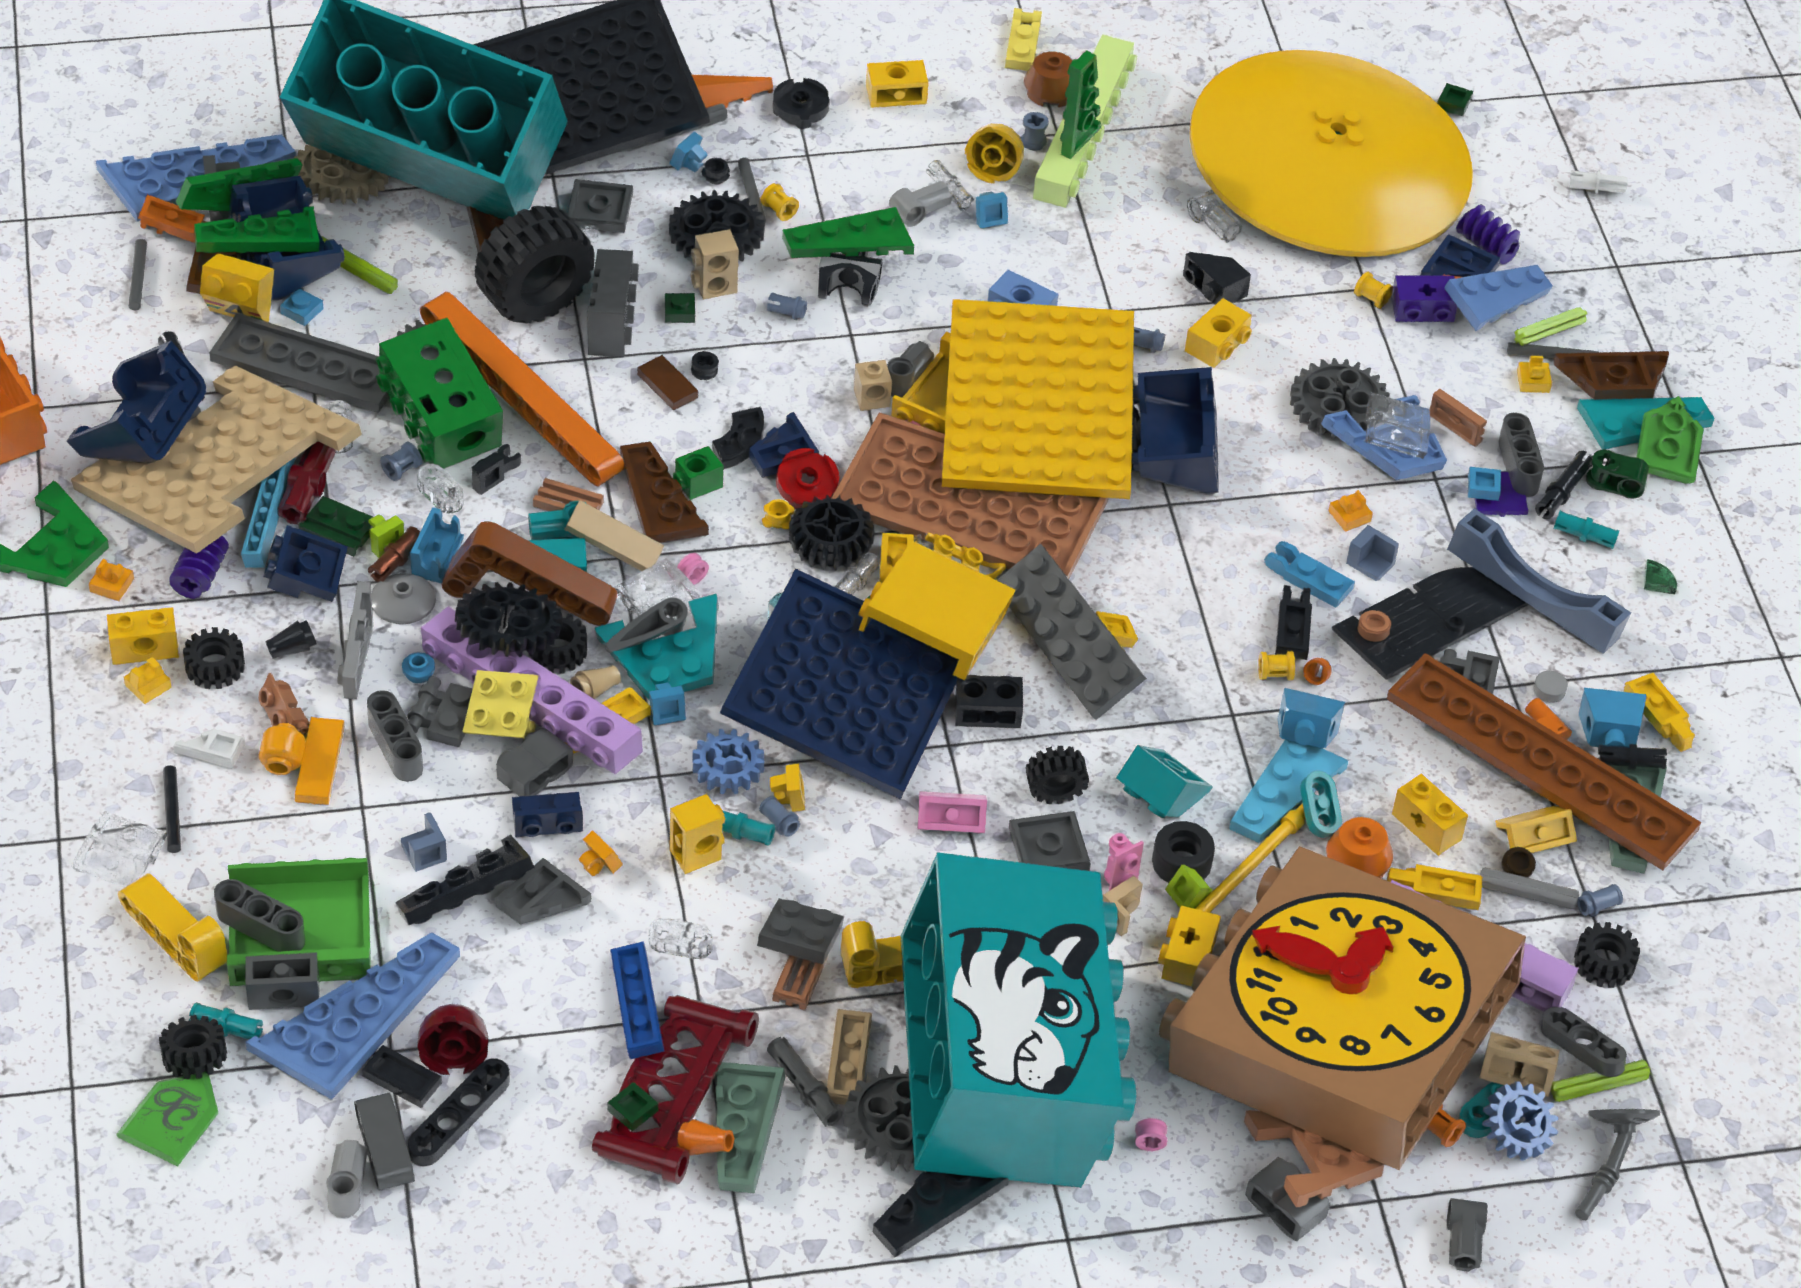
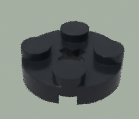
[773,78,830,129]

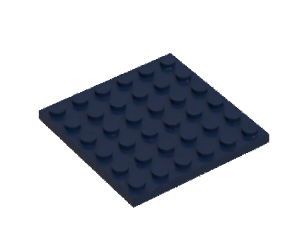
[720,568,959,800]

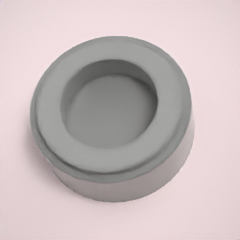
[1533,670,1568,702]

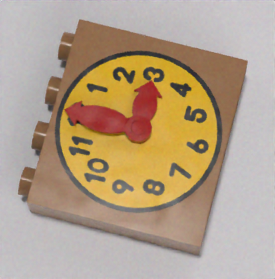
[1159,846,1526,1170]

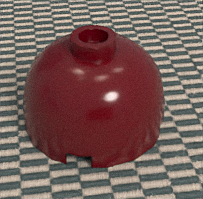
[417,1004,489,1075]

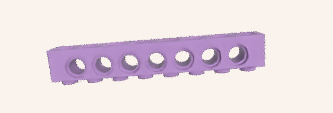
[421,606,643,774]

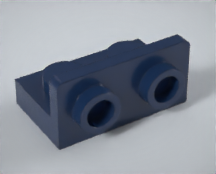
[512,792,583,837]

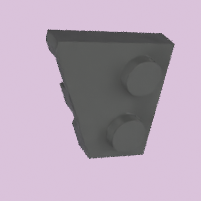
[495,858,591,925]

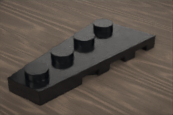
[395,834,535,926]
[873,1171,1009,1257]

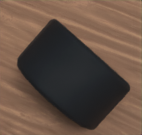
[1152,821,1215,883]

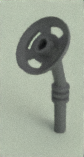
[1575,1109,1660,1221]

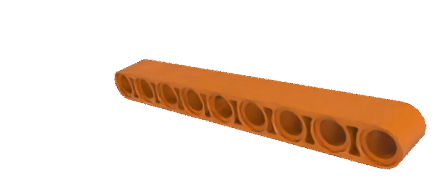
[420,291,625,486]

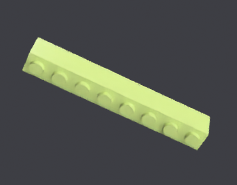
[1033,34,1137,208]

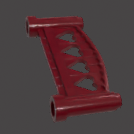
[592,995,759,1185]

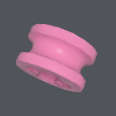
[677,553,709,585]
[1135,1118,1167,1151]

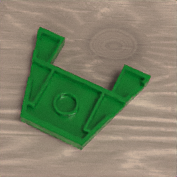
[0,480,109,587]

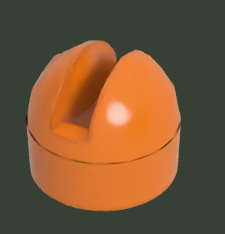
[1303,657,1332,685]

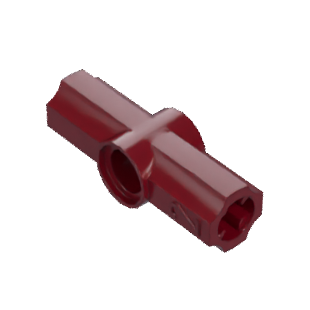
[278,441,335,525]

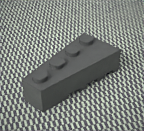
[587,249,639,357]

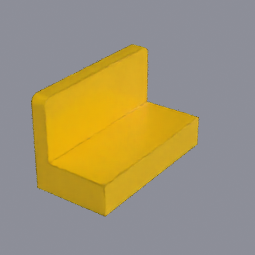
[1495,806,1577,853]

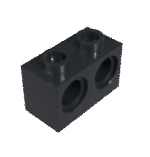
[955,675,1023,728]

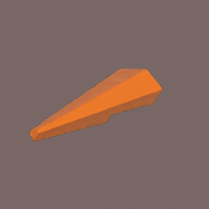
[692,74,773,108]

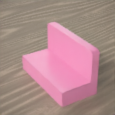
[917,791,987,833]

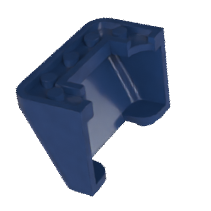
[228,176,344,302]
[67,341,206,464]
[1133,367,1219,494]

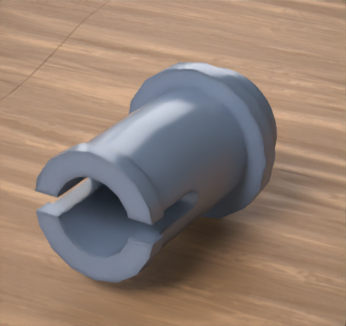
[767,292,807,320]
[1134,327,1165,353]
[759,796,800,837]
[1577,884,1623,917]

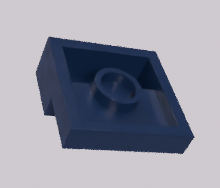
[263,525,348,602]

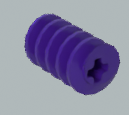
[1456,204,1520,265]
[169,536,229,599]

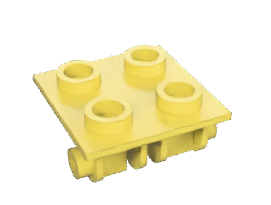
[462,670,539,739]

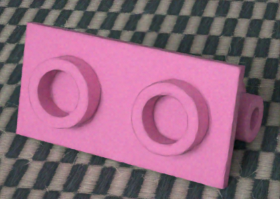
[1104,833,1144,891]

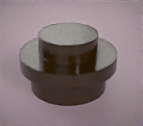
[1501,847,1536,878]

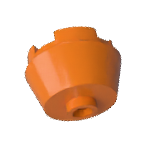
[1326,817,1393,878]

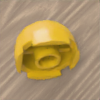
[965,123,1024,183]

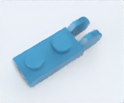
[1264,541,1355,608]

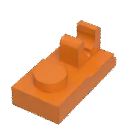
[138,194,205,243]

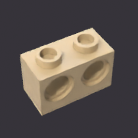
[691,229,739,300]
[1479,1032,1560,1097]

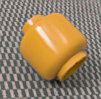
[259,723,306,775]

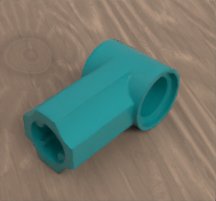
[528,501,589,540]

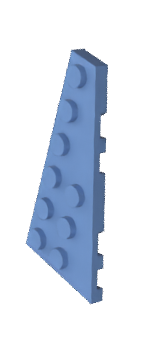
[96,134,296,222]
[246,932,460,1100]

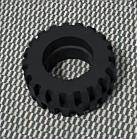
[475,206,595,323]

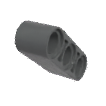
[1498,412,1544,497]
[367,690,423,782]
[214,879,305,951]
[354,1092,415,1191]

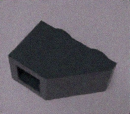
[1183,252,1251,305]

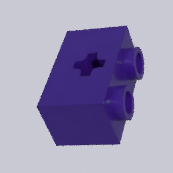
[1391,275,1458,322]

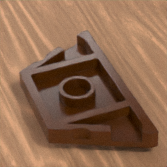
[1553,351,1669,400]

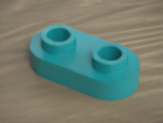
[1300,771,1342,838]
[1458,1082,1504,1138]

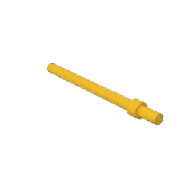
[1195,803,1306,913]

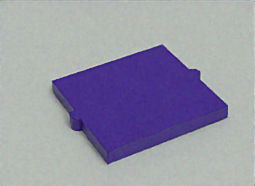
[1474,472,1529,517]

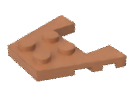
[1244,1110,1385,1207]

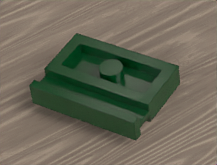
[298,496,374,557]

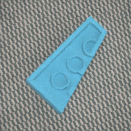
[1229,740,1349,843]

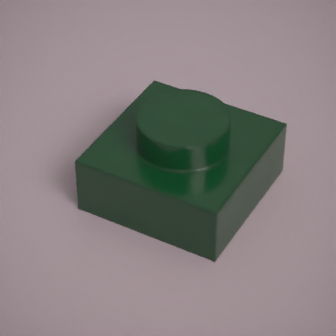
[1437,83,1474,117]
[665,293,695,323]
[607,1082,659,1132]

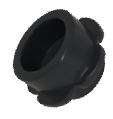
[701,158,730,184]

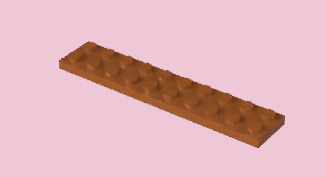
[1387,653,1701,871]

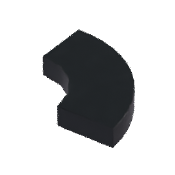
[712,406,764,469]

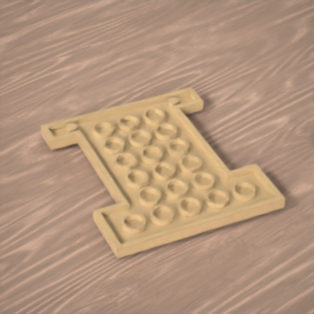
[71,365,362,554]

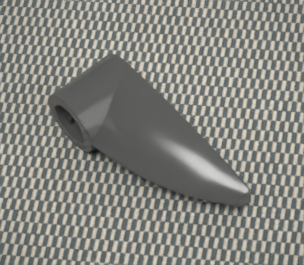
[605,597,688,653]

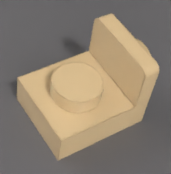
[1103,875,1143,936]

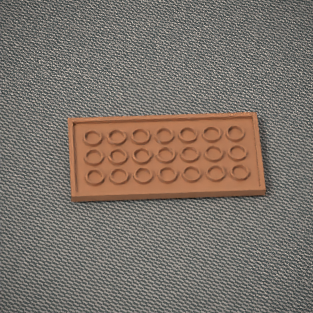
[831,412,1109,579]

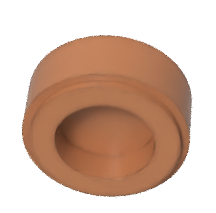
[1358,610,1391,642]

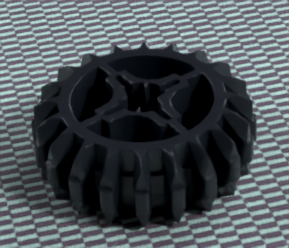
[789,494,874,571]

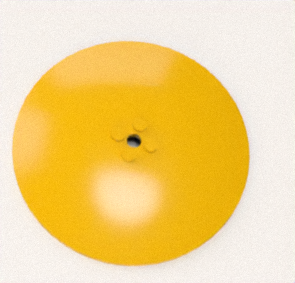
[1189,50,1473,257]

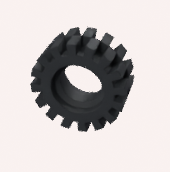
[529,612,587,674]
[183,627,245,689]
[1025,746,1089,804]
[1574,922,1640,988]
[159,1015,227,1079]

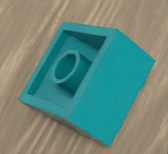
[1116,745,1213,818]

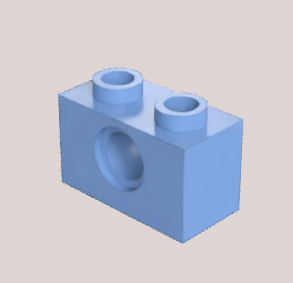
[988,269,1059,306]

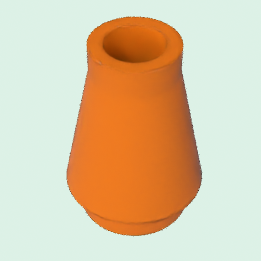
[678,1119,734,1156]

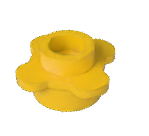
[762,499,795,529]

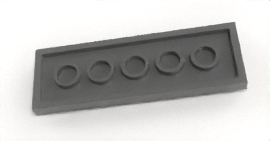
[209,313,389,413]
[997,544,1147,720]

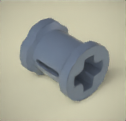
[1021,112,1049,151]
[380,441,423,481]

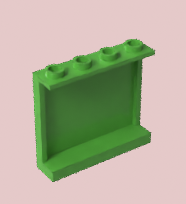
[227,857,371,986]

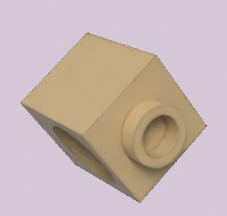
[854,360,892,411]

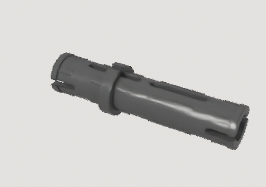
[767,1037,843,1127]

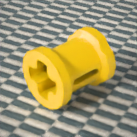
[760,183,799,221]
[1354,271,1394,309]
[1258,651,1295,680]

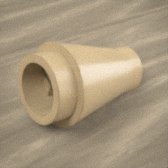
[570,665,621,699]

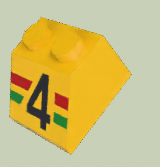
[200,253,274,322]

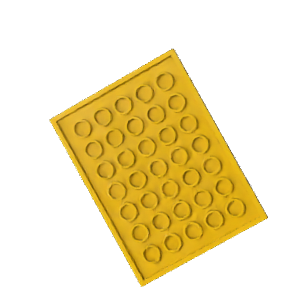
[942,299,1134,499]

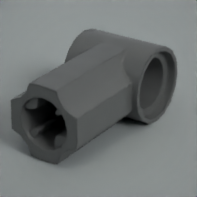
[887,341,934,398]
[1446,1198,1488,1272]

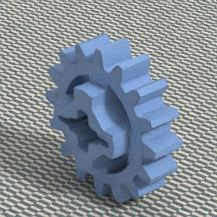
[692,729,764,794]
[1482,1081,1559,1161]

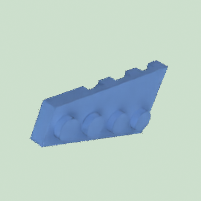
[1444,265,1553,331]

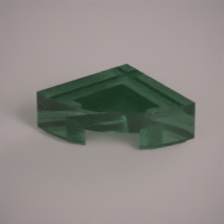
[1644,559,1677,594]

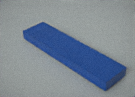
[610,941,664,1059]

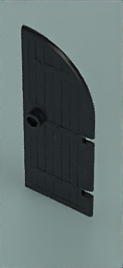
[1332,567,1529,680]

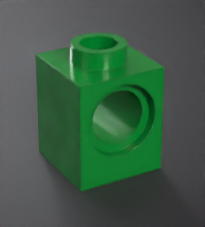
[673,446,724,500]

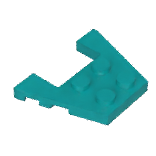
[595,594,719,701]

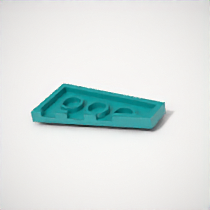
[1577,397,1715,450]

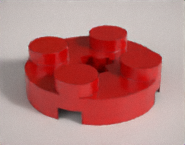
[776,448,840,510]

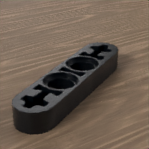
[408,1058,510,1166]

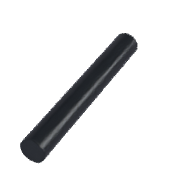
[163,765,181,853]

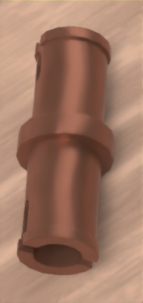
[368,526,420,582]

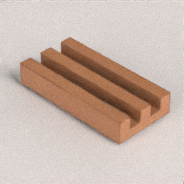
[1428,388,1487,447]
[533,478,604,511]
[772,955,828,1010]

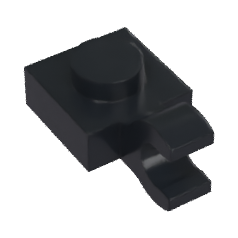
[471,444,521,495]

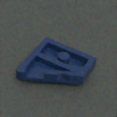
[1421,234,1500,277]
[749,412,819,478]

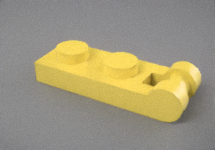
[1005,8,1042,71]

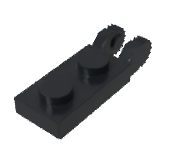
[1275,585,1312,660]

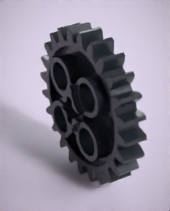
[669,190,765,261]
[454,582,562,657]

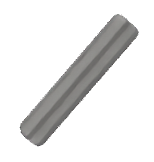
[1480,867,1579,909]

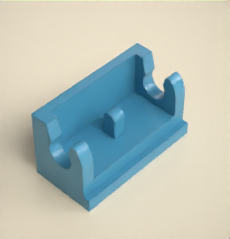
[410,507,464,584]

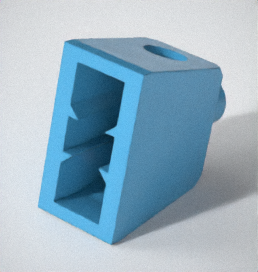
[1579,687,1646,747]
[1277,688,1345,748]

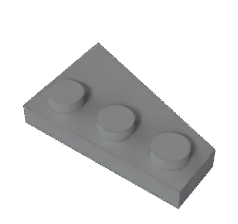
[337,581,374,700]

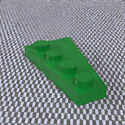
[1060,50,1101,159]
[176,158,303,211]
[194,206,319,253]
[782,207,914,258]

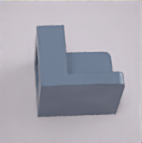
[1346,525,1399,581]
[401,812,447,872]

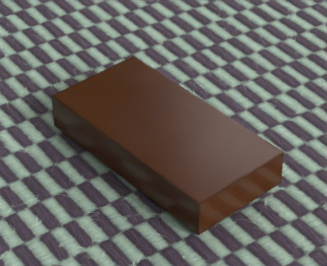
[637,355,698,411]

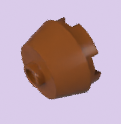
[1024,51,1073,107]

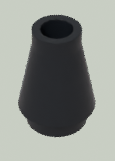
[265,620,317,659]

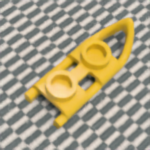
[925,532,1006,579]

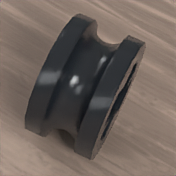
[691,351,719,380]

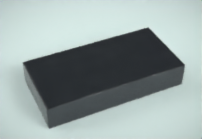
[362,1045,442,1108]

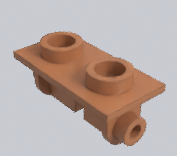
[258,673,310,735]

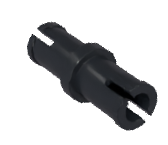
[1598,744,1667,770]

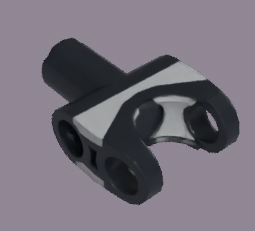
[818,251,883,305]

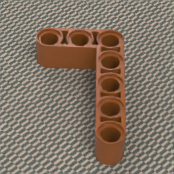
[442,521,618,626]

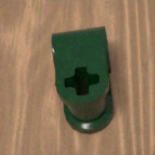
[1586,449,1649,499]

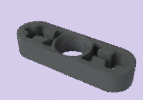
[1541,1007,1627,1077]

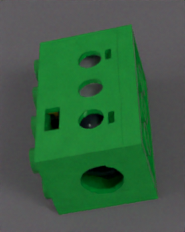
[376,317,503,472]

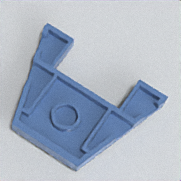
[1321,395,1447,480]

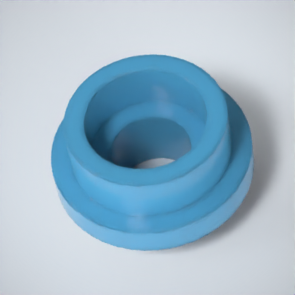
[402,652,435,683]

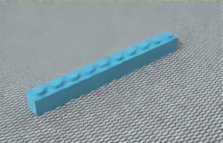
[241,457,296,568]

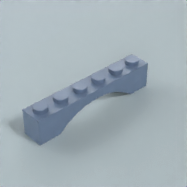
[1447,508,1632,654]

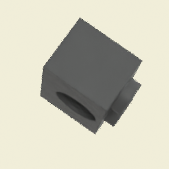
[245,952,320,1010]

